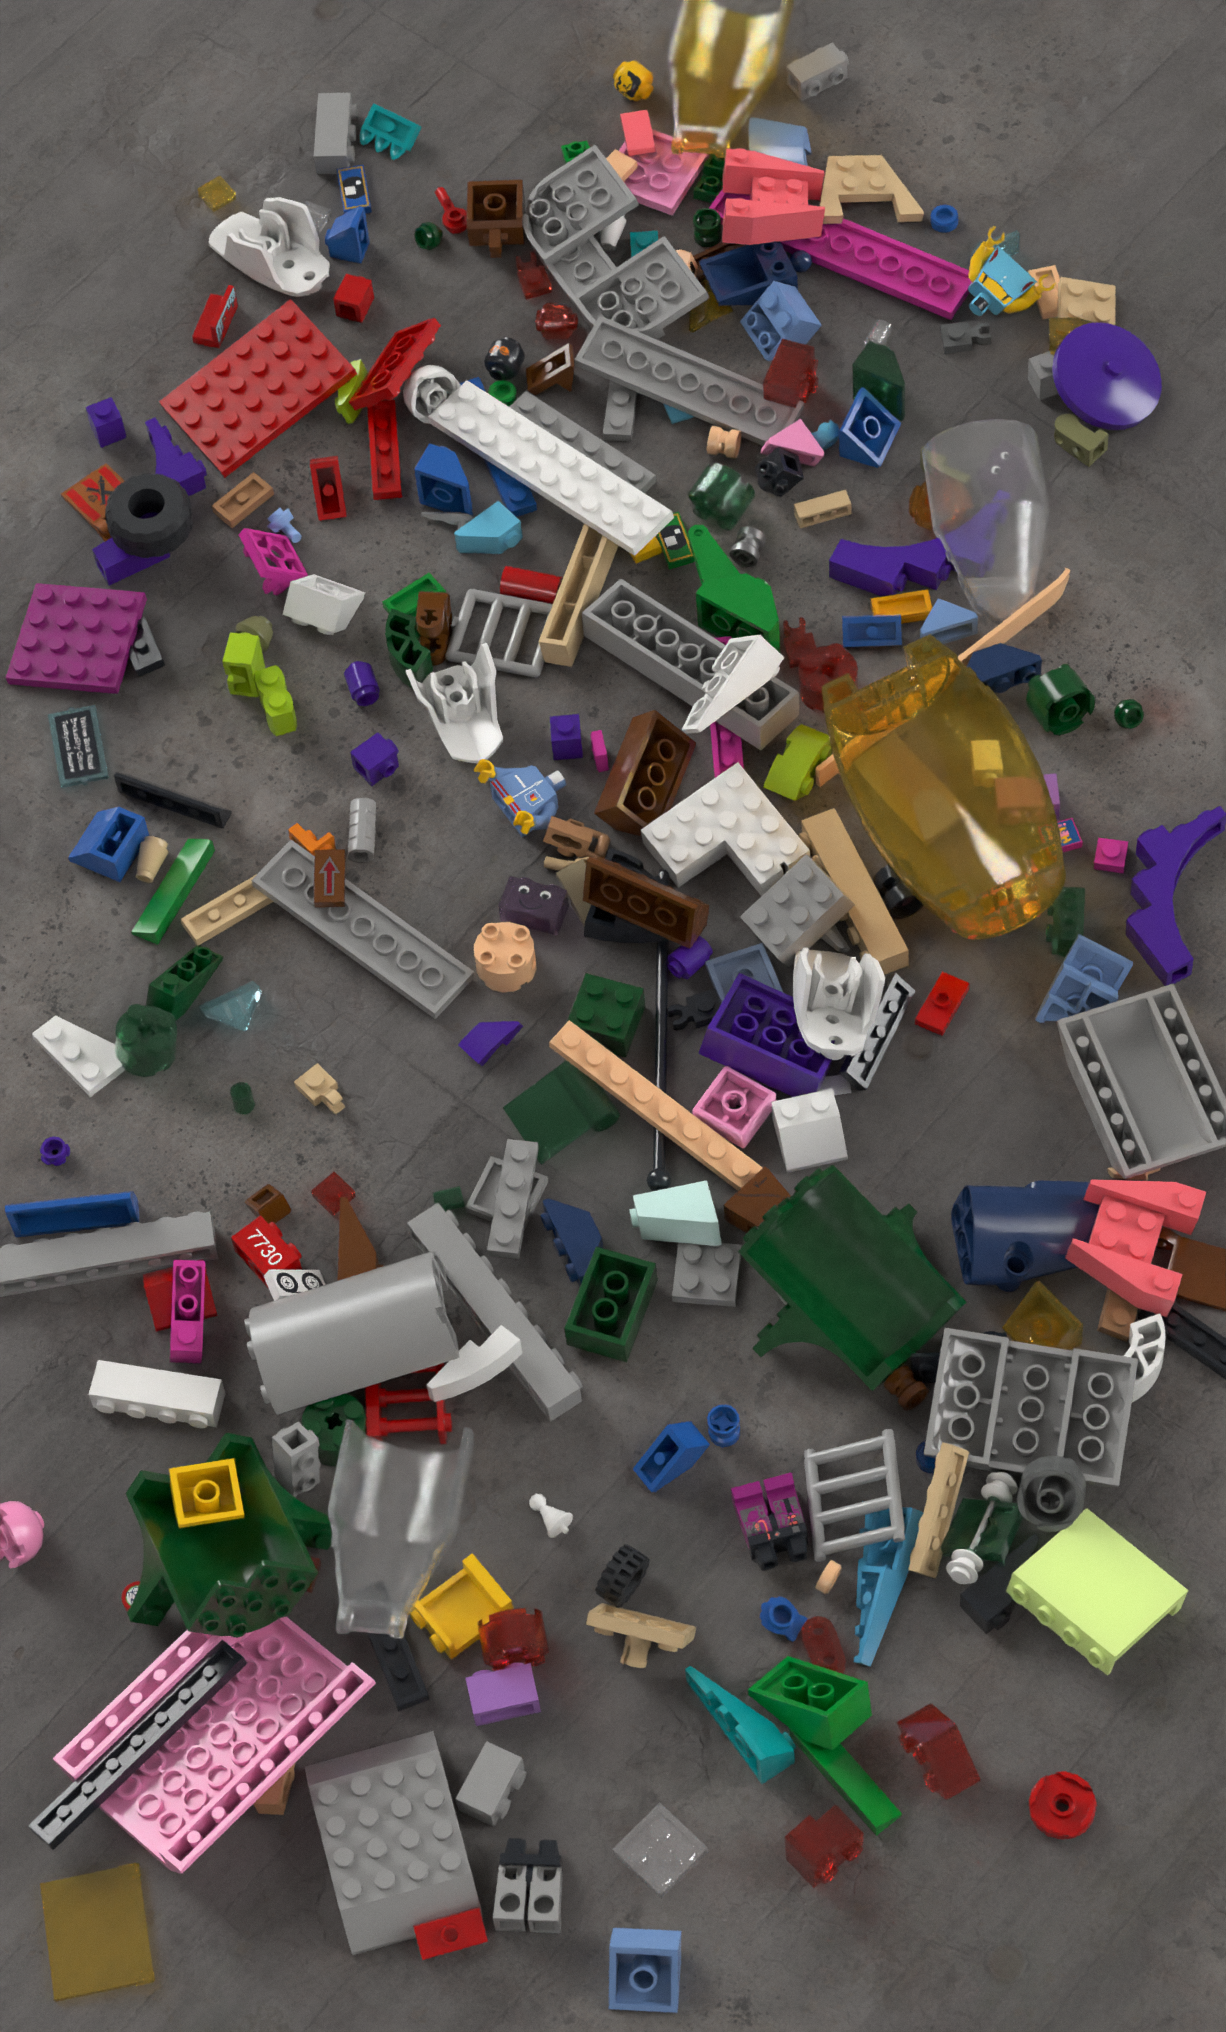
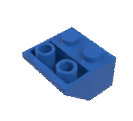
[68,807,149,882]

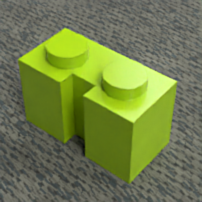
[222,632,265,697]

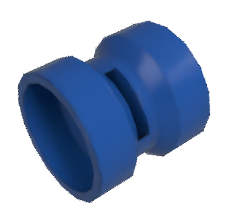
[707,1404,740,1447]

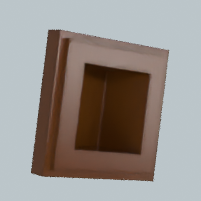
[245,1184,291,1224]

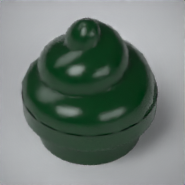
[414,222,443,250]
[1114,699,1144,729]

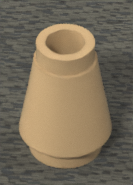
[136,836,169,883]

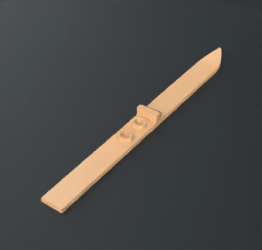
[815,568,1070,787]

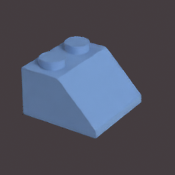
[609,1928,681,2013]

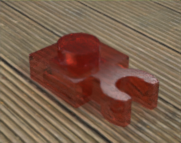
[516,252,552,300]
[783,617,819,668]

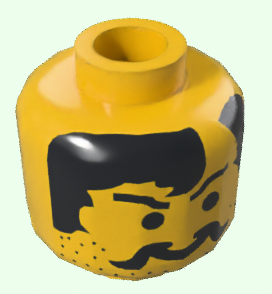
[613,61,654,102]

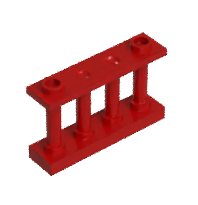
[365,1363,452,1449]

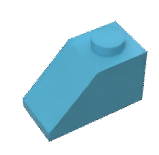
[454,501,523,554]

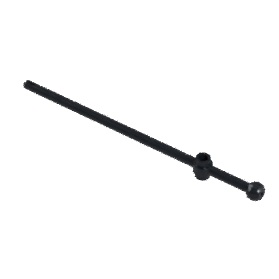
[644,869,671,1191]

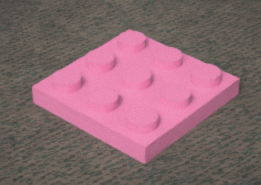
[619,129,710,216]

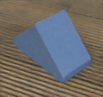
[920,598,978,650]

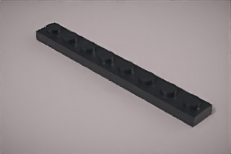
[28,1640,247,1850]

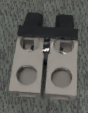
[493,1838,563,1933]

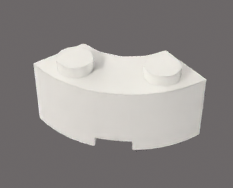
[1124,1313,1166,1402]

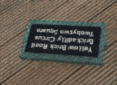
[48,705,109,788]

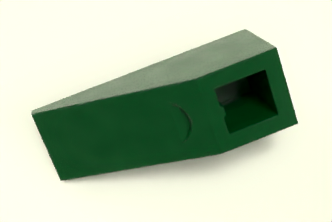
[144,945,223,1026]

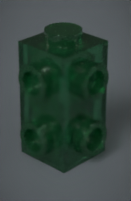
[1046,886,1085,957]

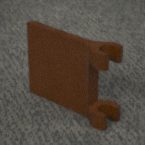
[1156,1227,1226,1311]

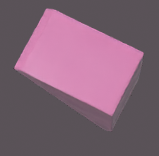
[761,419,824,467]

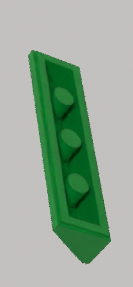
[131,838,215,945]
[790,1729,902,1836]

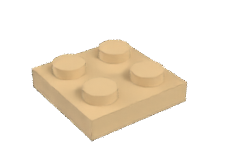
[1058,277,1115,331]

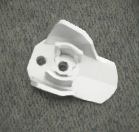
[406,643,503,763]

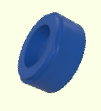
[930,205,958,233]

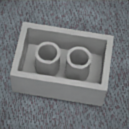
[740,854,855,968]

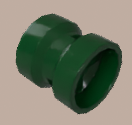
[693,208,721,247]

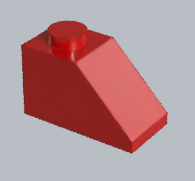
[310,455,347,521]

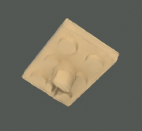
[586,1603,696,1668]

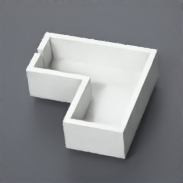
[641,762,810,896]

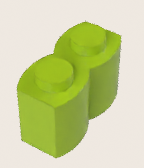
[255,665,297,736]

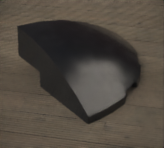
[584,848,669,943]

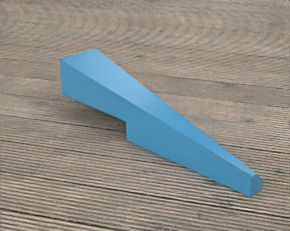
[854,1501,924,1667]

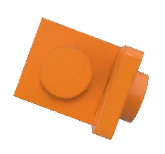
[288,823,336,856]

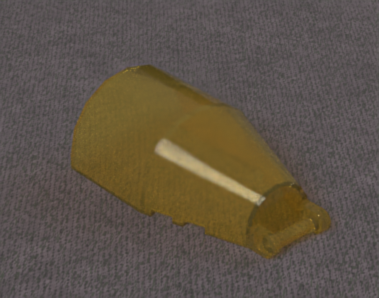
[669,0,795,158]

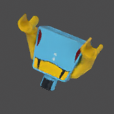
[968,226,1056,316]

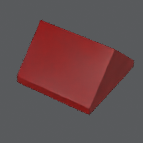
[143,1259,218,1332]

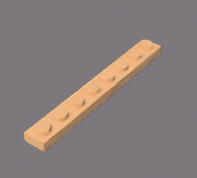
[549,1020,763,1191]

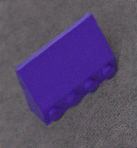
[698,973,835,1097]

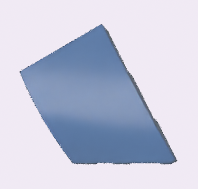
[749,117,812,166]
[1035,934,1133,1023]

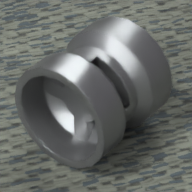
[730,526,766,567]

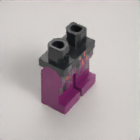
[731,1472,808,1571]

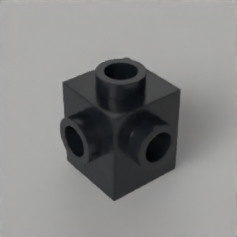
[755,447,804,497]

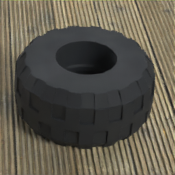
[105,473,193,558]

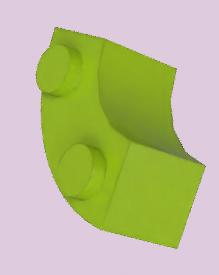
[763,724,833,801]

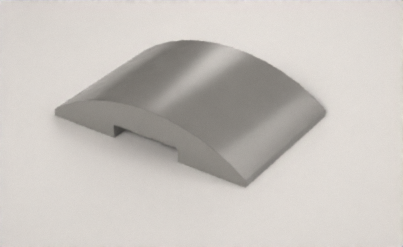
[924,1328,1138,1487]

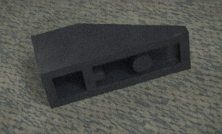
[960,1534,1039,1634]

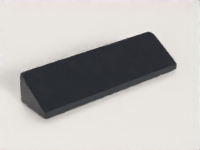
[114,772,232,828]

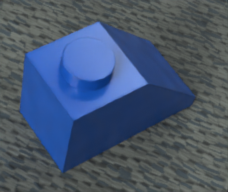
[325,206,370,264]
[633,1421,710,1493]

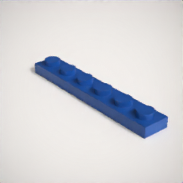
[460,377,537,517]

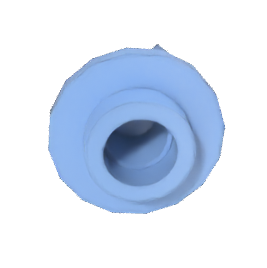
[267,508,301,543]

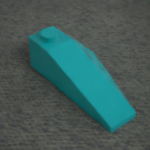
[685,1666,796,1784]

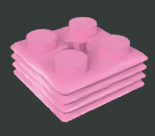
[692,1066,777,1148]

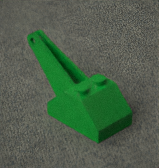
[688,524,780,653]

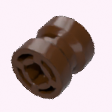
[884,1365,929,1411]

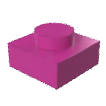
[1094,837,1128,873]

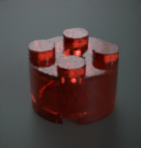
[799,643,858,714]
[477,1608,549,1671]

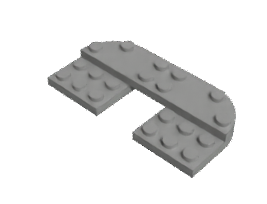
[523,145,709,339]

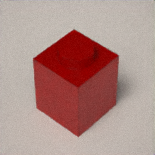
[333,274,374,323]

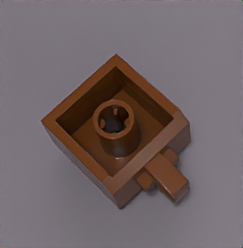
[467,180,525,258]

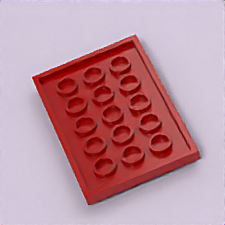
[159,299,357,478]

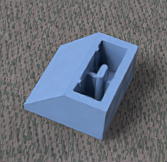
[740,281,822,361]

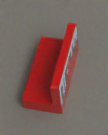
[192,285,238,349]

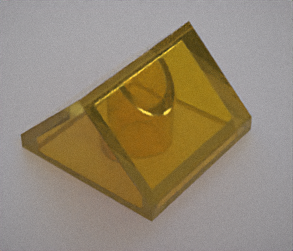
[1002,1281,1083,1351]

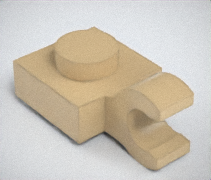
[294,1063,345,1115]

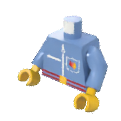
[474,759,566,838]

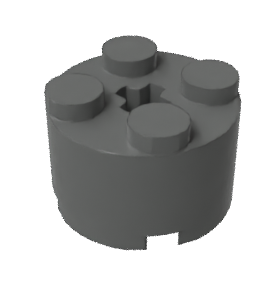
[1017,1456,1086,1532]

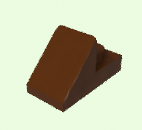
[526,343,574,396]

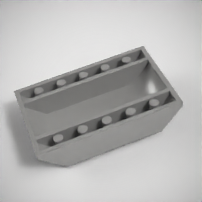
[1057,984,1226,1179]
[305,1731,483,1955]

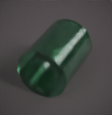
[230,1082,255,1114]
[432,1186,465,1212]

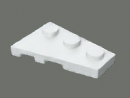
[32,1015,138,1097]

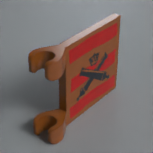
[61,463,125,541]

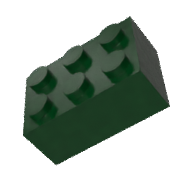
[564,1246,658,1362]

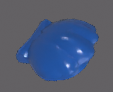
[760,1597,808,1642]

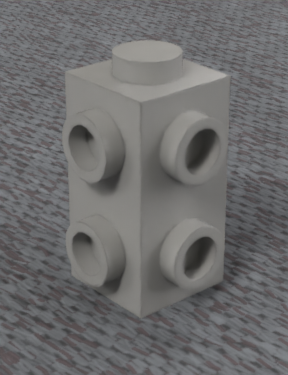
[786,42,849,101]
[272,1422,321,1497]

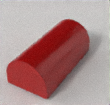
[500,566,563,604]

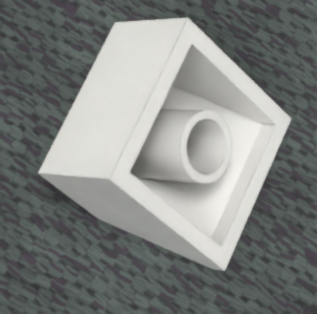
[282,574,365,635]
[772,1089,848,1173]

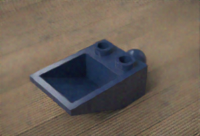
[699,241,812,305]

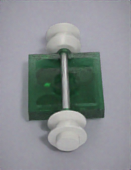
[940,1472,1023,1584]

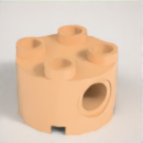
[474,922,537,993]

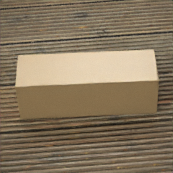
[794,490,851,528]

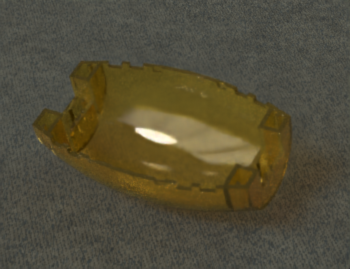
[822,634,1066,939]

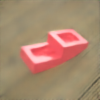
[620,110,656,156]

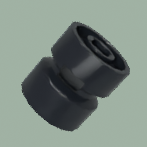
[873,861,926,919]

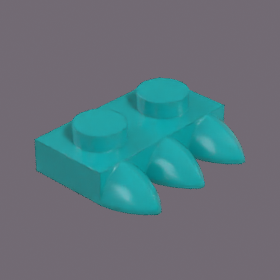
[360,103,422,160]

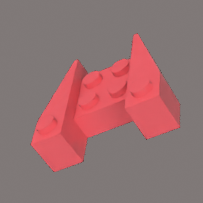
[722,148,825,245]
[1066,1179,1206,1317]

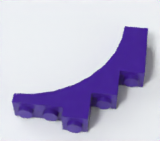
[92,417,207,586]
[829,491,1008,597]
[1125,806,1226,986]

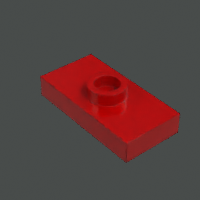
[915,971,970,1036]
[413,1907,488,1960]

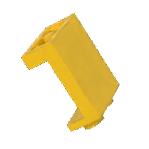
[409,1553,514,1660]

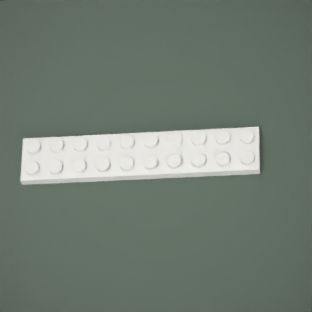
[428,381,674,556]

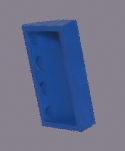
[5,1191,140,1237]

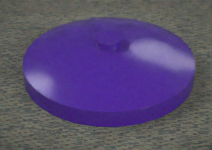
[1052,323,1162,430]

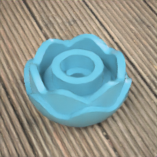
[811,419,839,451]

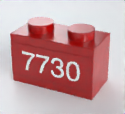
[231,1215,302,1289]

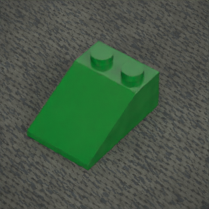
[748,1656,872,1750]

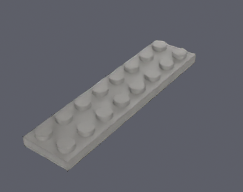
[575,315,804,446]
[251,840,475,1019]

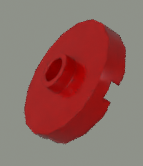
[1028,1771,1097,1840]

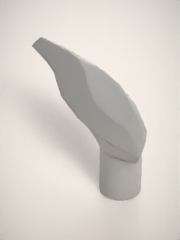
[421,512,474,529]

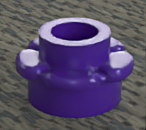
[40,1137,70,1166]

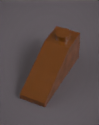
[337,1197,384,1281]

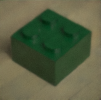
[566,973,646,1058]

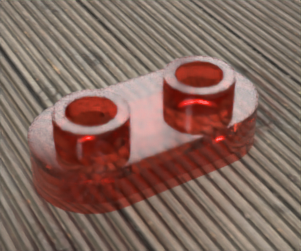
[802,1616,846,1674]

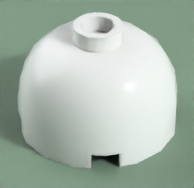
[403,365,461,423]

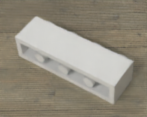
[89,1360,225,1428]

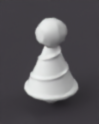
[529,1493,573,1538]

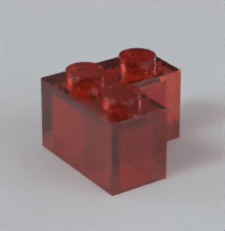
[763,338,819,408]
[897,1703,981,1800]
[785,1804,864,1888]

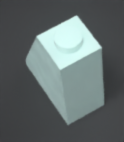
[629,1180,722,1246]

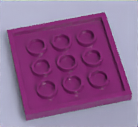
[5,583,147,694]

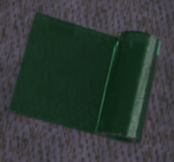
[503,1060,620,1165]

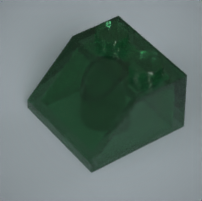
[852,340,905,421]

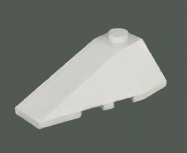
[682,635,784,734]

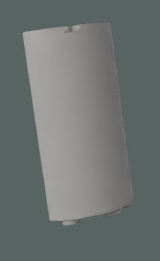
[244,1251,460,1415]

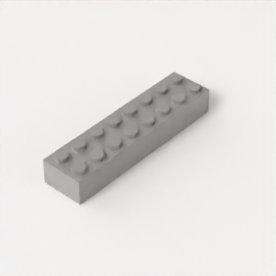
[582,579,799,750]

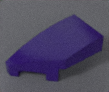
[458,1021,523,1066]

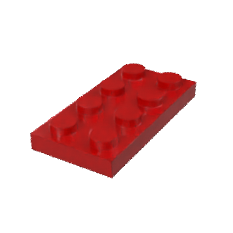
[349,317,441,410]

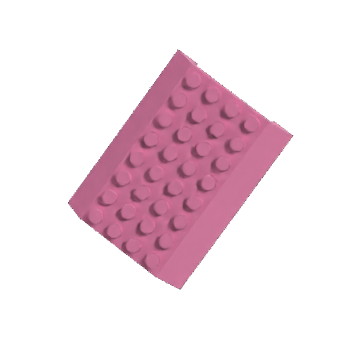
[53,1617,376,1874]

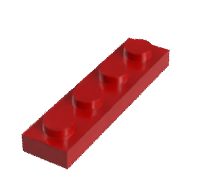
[367,400,402,500]

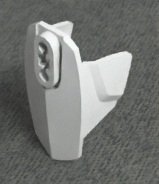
[208,197,330,297]
[793,948,885,1060]

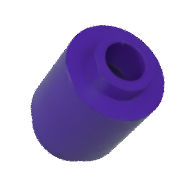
[344,661,380,706]
[668,936,713,979]

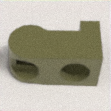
[1054,414,1108,467]

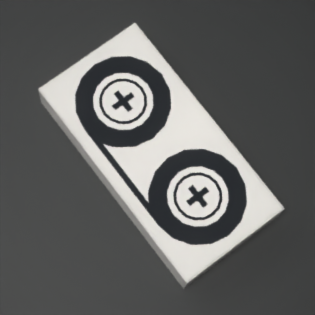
[264,1270,326,1301]

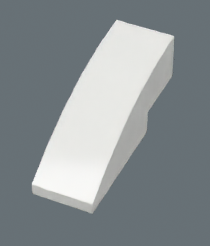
[427,1325,522,1402]

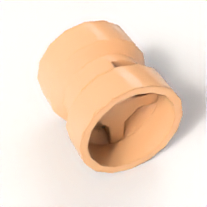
[707,426,741,459]

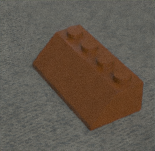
[594,710,696,837]
[583,857,709,949]

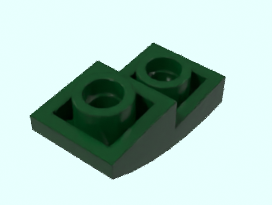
[693,150,726,203]

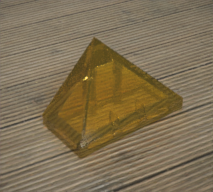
[689,278,733,333]

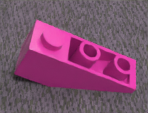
[170,1260,205,1363]

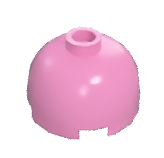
[0,1501,44,1568]

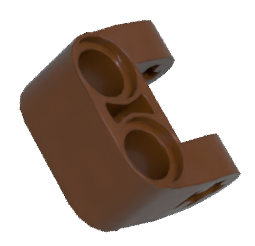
[416,591,452,666]

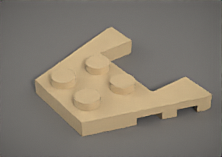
[819,155,924,224]

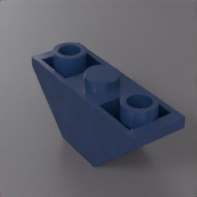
[958,643,1042,706]
[540,1198,603,1287]

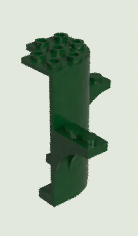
[738,1165,967,1391]
[125,1433,344,1638]

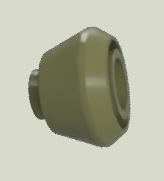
[236,616,273,652]

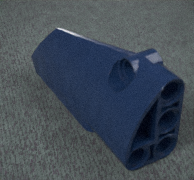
[951,1180,1100,1292]

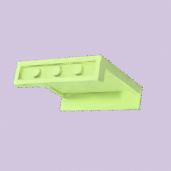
[1006,1508,1188,1676]

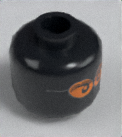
[484,337,525,381]

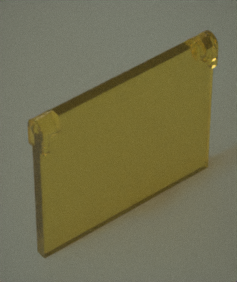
[40,1863,155,2002]

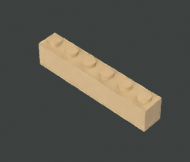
[539,523,619,667]
[799,808,909,975]

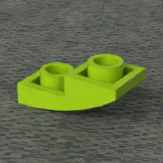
[335,359,368,424]

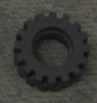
[595,1544,650,1608]

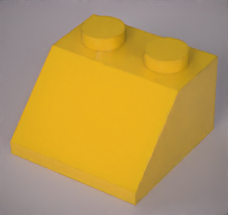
[169,1458,244,1528]

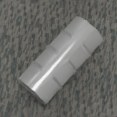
[348,798,377,862]

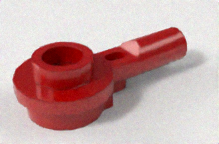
[435,187,467,234]

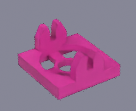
[239,528,308,596]

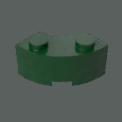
[385,609,433,689]

